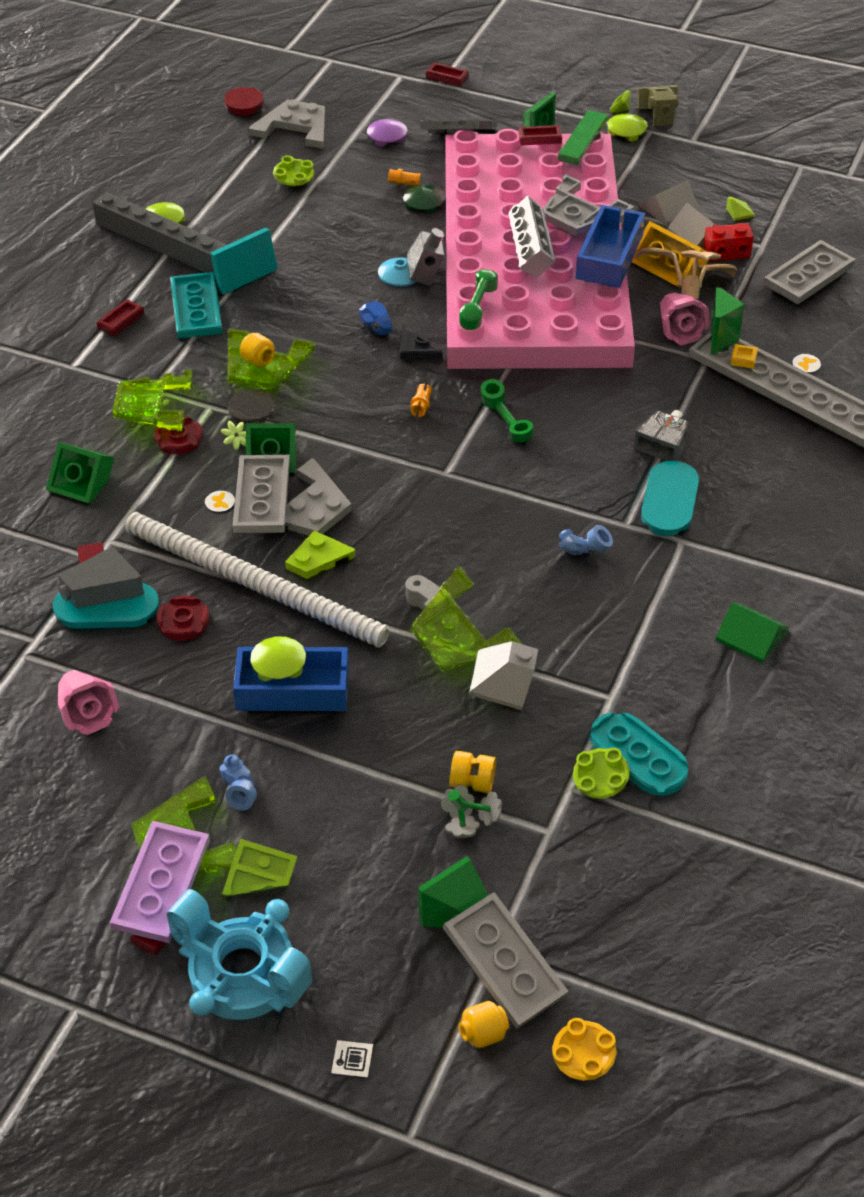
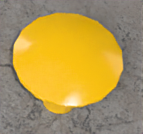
[552,1018,617,1081]

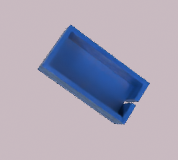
[576,205,645,288]
[233,647,349,711]

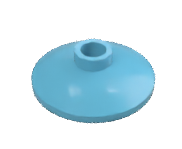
[378,258,416,287]

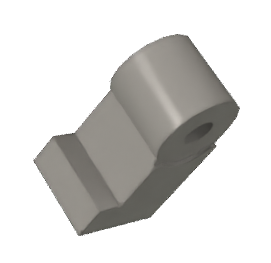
[405,575,451,625]

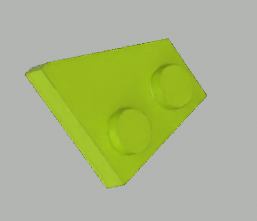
[285,531,355,579]
[222,839,297,897]

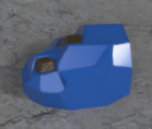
[359,301,392,336]

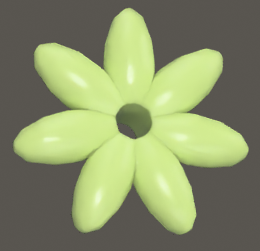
[221,421,246,451]

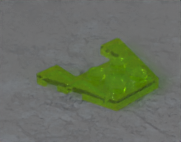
[228,328,315,390]
[112,370,193,431]
[410,566,522,671]
[131,776,237,872]

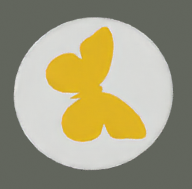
[793,354,821,372]
[205,491,235,512]

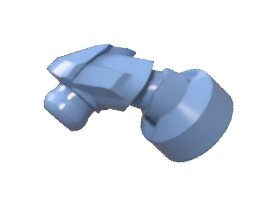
[558,525,613,555]
[219,755,257,811]

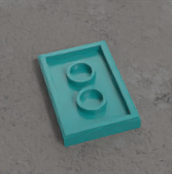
[210,227,278,295]

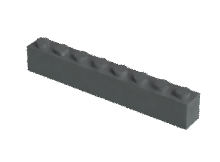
[92,192,227,274]

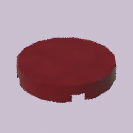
[224,87,264,115]
[154,416,203,455]
[156,595,210,641]

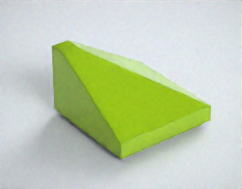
[726,197,755,221]

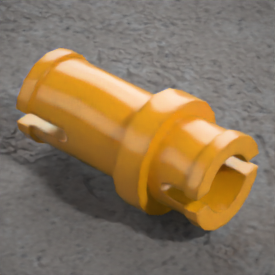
[388,168,421,186]
[410,384,432,417]

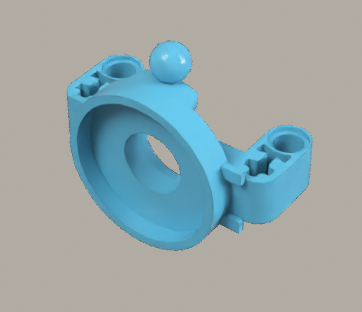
[167,889,312,1020]

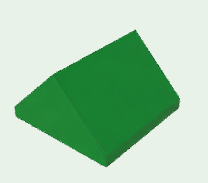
[711,288,744,354]
[246,423,297,473]
[715,602,789,663]

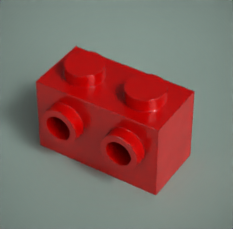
[703,223,754,262]

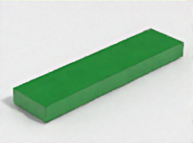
[558,110,608,165]

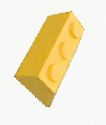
[632,221,708,288]

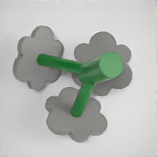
[441,785,502,838]

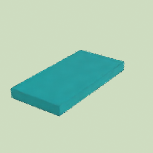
[170,272,223,339]

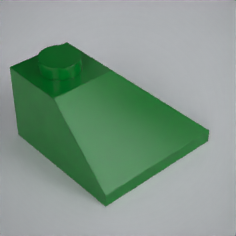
[522,92,556,127]
[45,442,115,503]
[418,856,488,928]

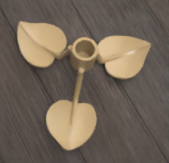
[634,248,737,300]

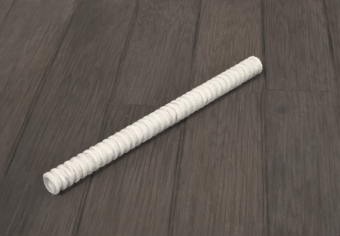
[125,512,389,648]

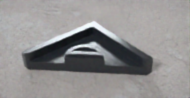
[400,325,443,359]

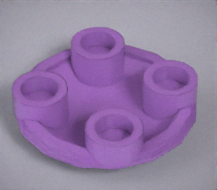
[367,119,407,146]

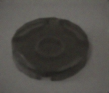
[227,389,275,426]

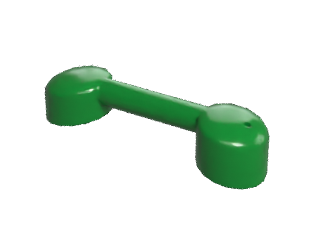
[459,269,498,330]
[481,379,534,443]

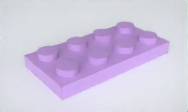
[110,821,210,943]

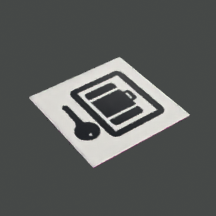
[331,1040,373,1078]

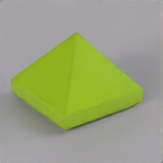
[610,90,631,113]

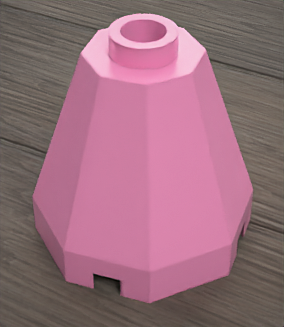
[660,293,710,345]
[58,670,120,735]

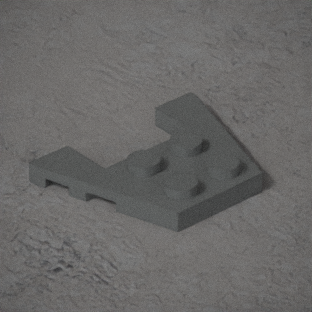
[421,121,497,133]

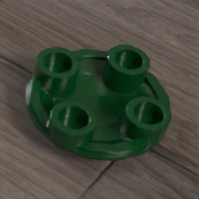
[403,184,445,214]

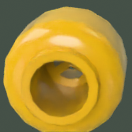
[240,333,275,367]
[459,1001,509,1049]

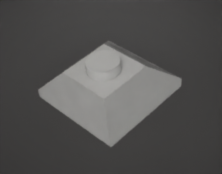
[469,641,538,710]

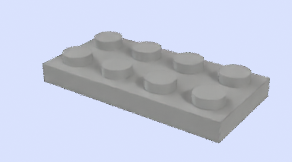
[763,240,855,304]
[233,455,290,533]
[443,892,569,1029]

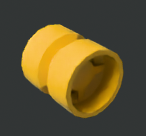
[449,751,496,793]

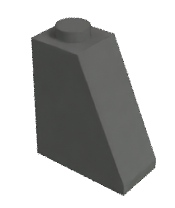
[58,546,144,608]

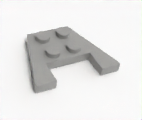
[248,100,325,149]
[543,174,634,236]
[285,458,352,536]

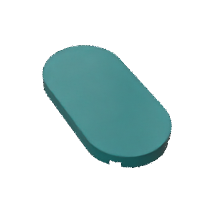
[641,461,699,536]
[53,583,160,629]
[590,712,688,796]

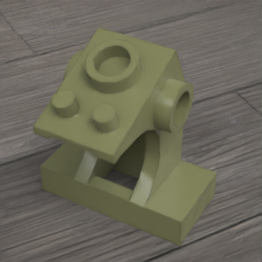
[637,85,678,126]

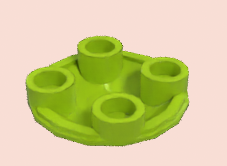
[607,114,648,141]
[273,155,315,186]
[146,202,185,223]
[250,636,306,681]
[573,748,630,799]

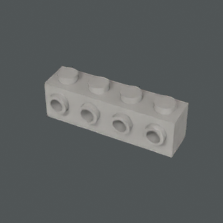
[509,196,556,279]

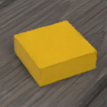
[730,344,758,369]

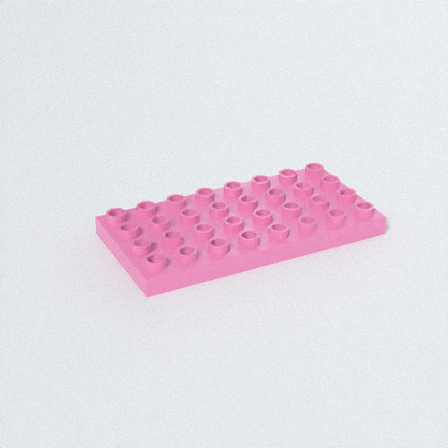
[446,129,635,369]

